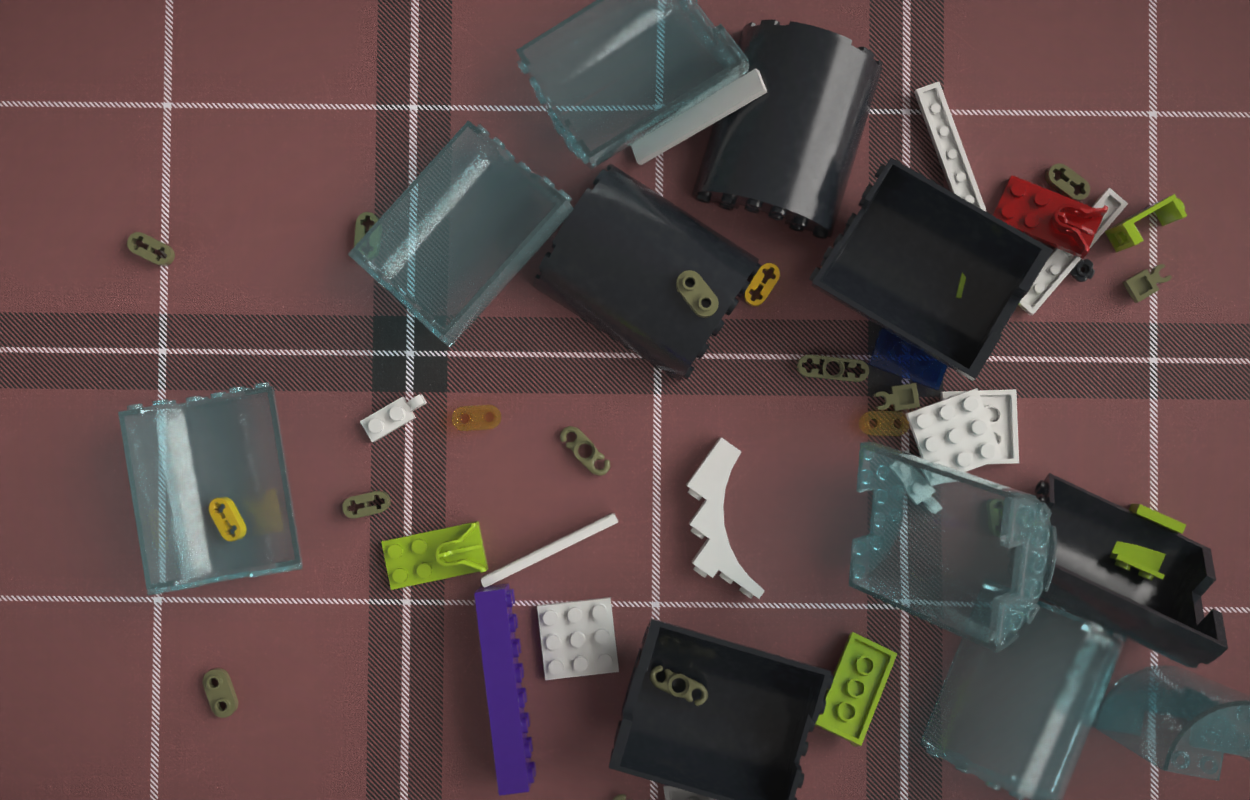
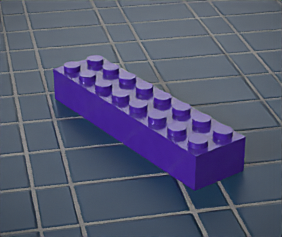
[474,583,536,796]

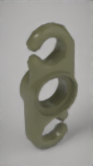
[560,426,610,476]
[650,665,708,706]

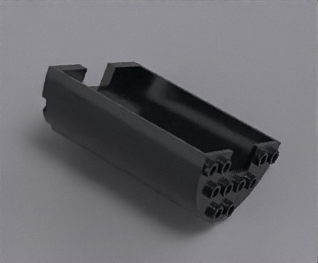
[692,20,882,239]
[809,158,1053,381]
[533,164,761,382]
[1008,473,1228,668]
[609,618,833,800]

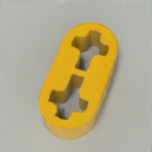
[744,263,780,306]
[209,497,247,542]

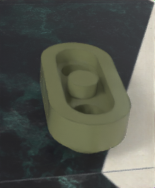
[676,270,719,318]
[203,668,238,718]

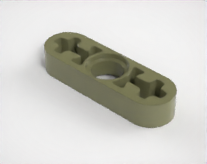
[797,355,869,382]

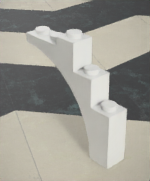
[686,437,765,599]

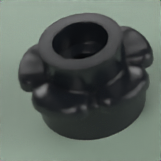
[1070,258,1095,282]

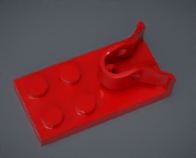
[993,175,1108,259]

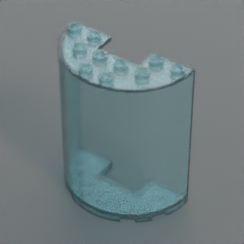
[516,0,749,170]
[348,121,573,347]
[118,382,304,595]
[849,442,1057,653]
[920,579,1127,800]
[1091,665,1250,781]

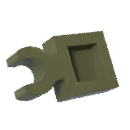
[1122,264,1172,303]
[874,383,920,411]

